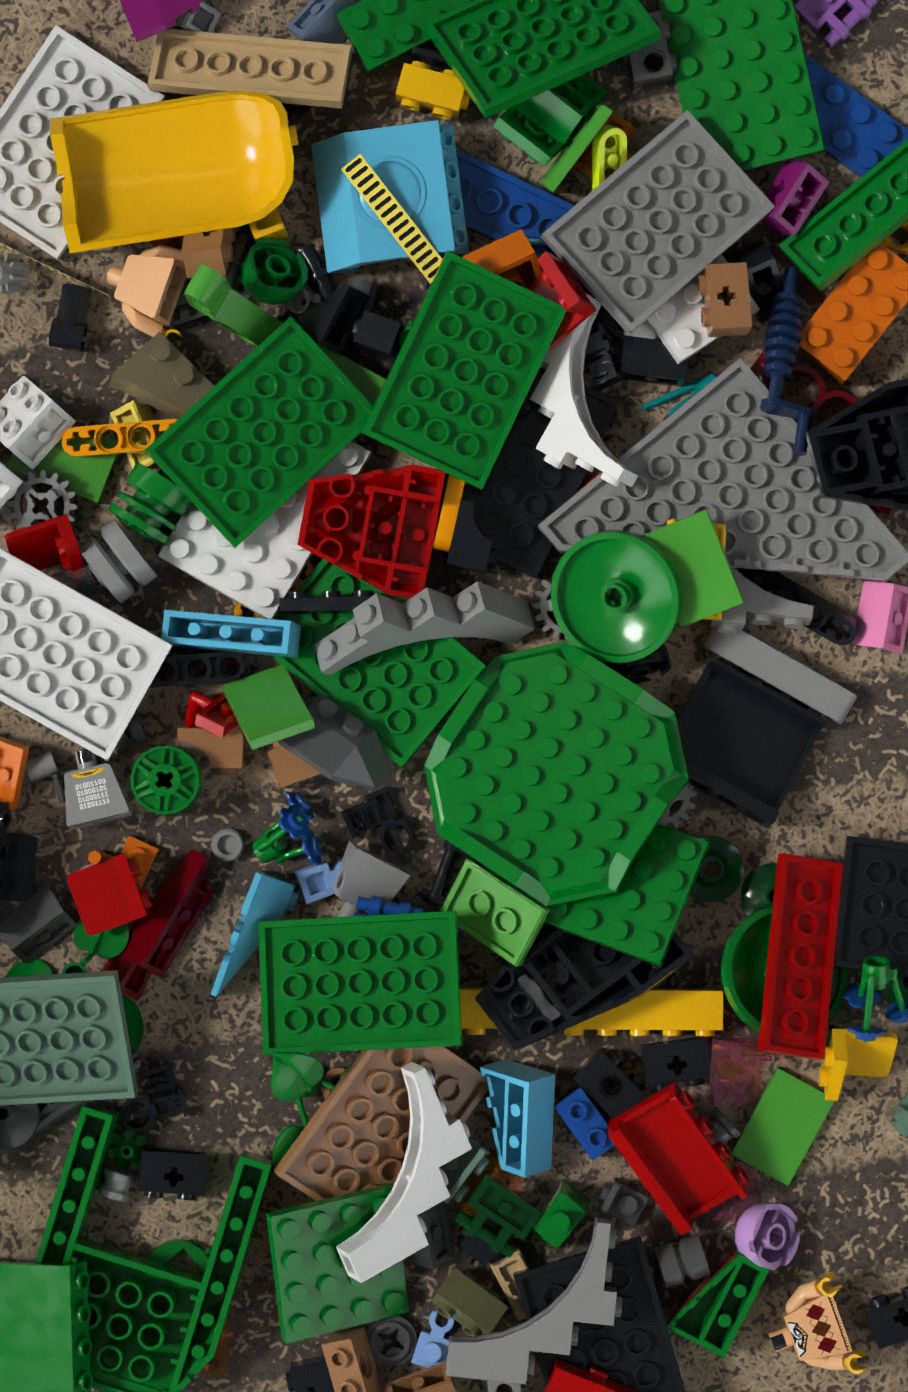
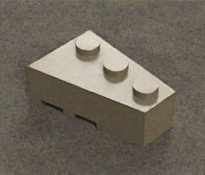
[109,331,214,419]

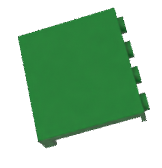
[0,1261,93,1392]

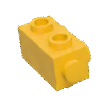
[395,61,470,120]

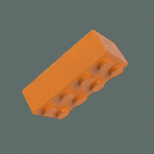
[798,243,908,385]

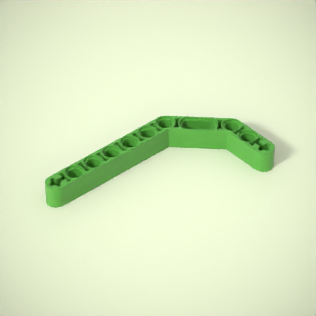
[184,264,386,406]

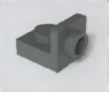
[596,1178,649,1227]

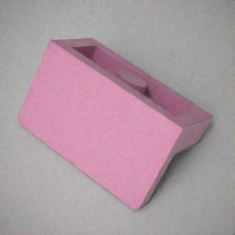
[852,581,908,653]

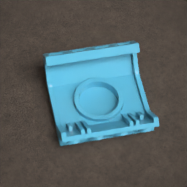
[311,120,469,274]

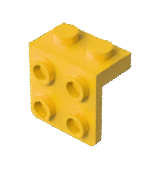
[818,1028,898,1101]

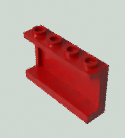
[608,1082,750,1236]

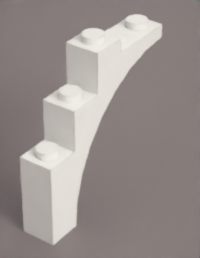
[530,294,638,487]
[336,1062,472,1283]

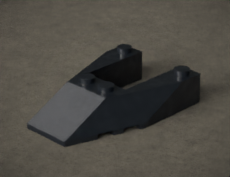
[805,379,908,510]

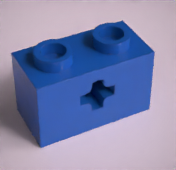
[554,1084,614,1161]

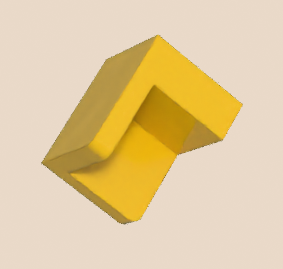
[249,207,289,242]

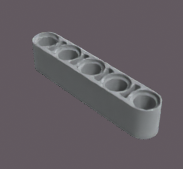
[702,627,857,725]

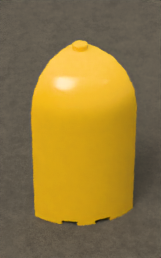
[50,90,299,253]

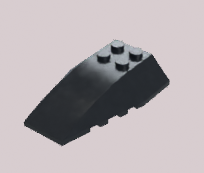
[475,923,694,1051]

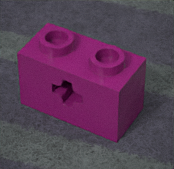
[761,161,829,236]

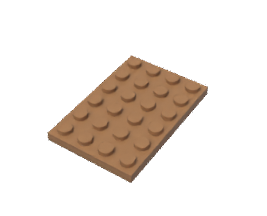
[273,1047,489,1201]

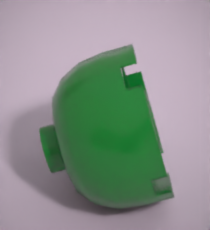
[241,238,308,305]

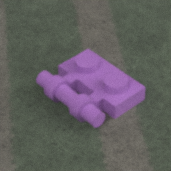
[795,0,878,48]

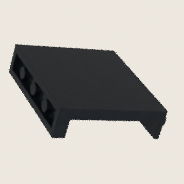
[677,657,828,828]

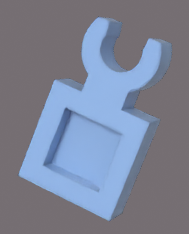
[294,858,343,904]
[411,1309,454,1368]

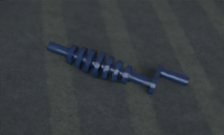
[760,267,814,456]

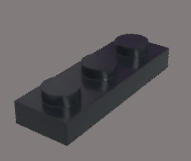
[279,590,374,614]

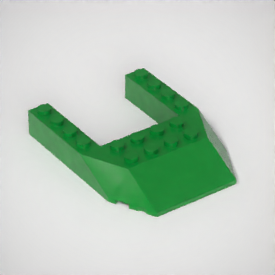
[35,1102,274,1392]

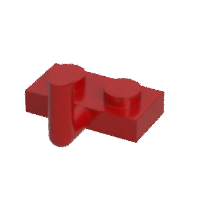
[184,691,239,738]

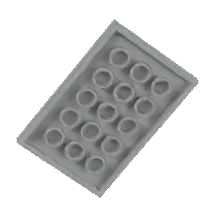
[541,110,775,335]

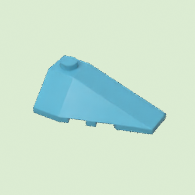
[210,871,299,997]

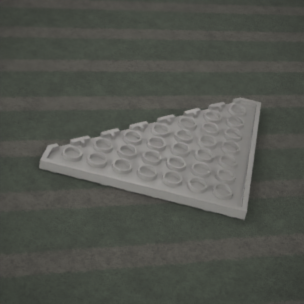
[538,358,908,581]

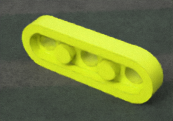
[592,125,627,191]

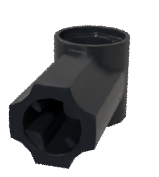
[49,284,92,352]

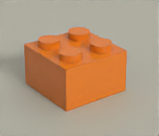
[462,229,542,289]

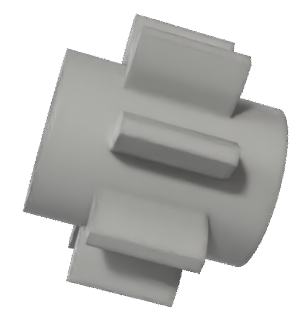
[0,253,30,294]

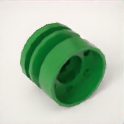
[108,462,193,545]
[130,745,204,815]

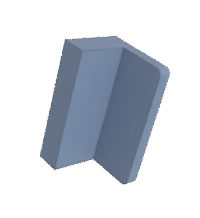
[286,0,357,44]

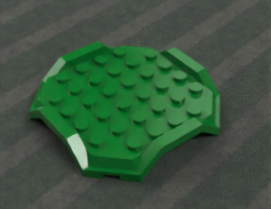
[424,641,690,907]

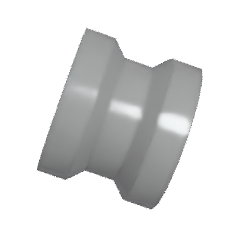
[98,1167,136,1202]

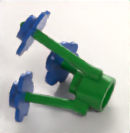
[253,791,323,865]
[843,956,908,1042]

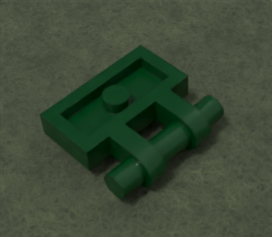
[454,1174,542,1258]

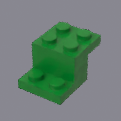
[493,74,608,167]

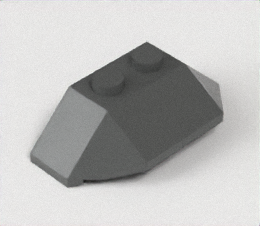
[278,695,393,791]

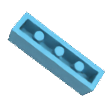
[161,610,301,658]

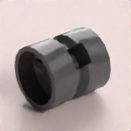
[654,1234,711,1289]

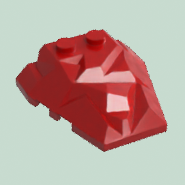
[297,465,446,599]

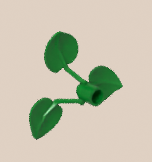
[4,918,144,1053]
[271,1052,351,1167]

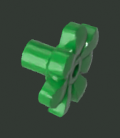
[108,1129,148,1170]

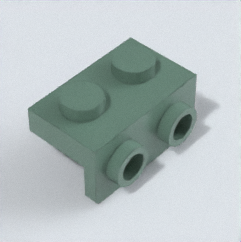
[440,1136,492,1206]

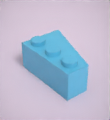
[480,1060,555,1178]

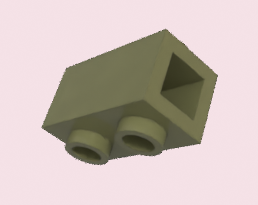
[430,1268,508,1337]

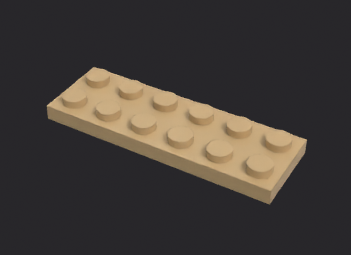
[147,29,352,109]

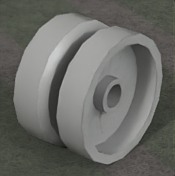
[79,519,158,604]

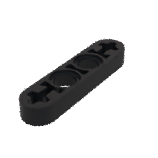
[743,569,859,645]

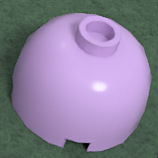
[735,1202,800,1270]

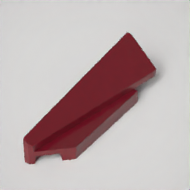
[101,849,213,1001]

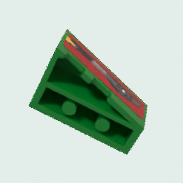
[665,1248,770,1358]

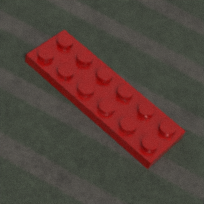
[758,853,843,1060]

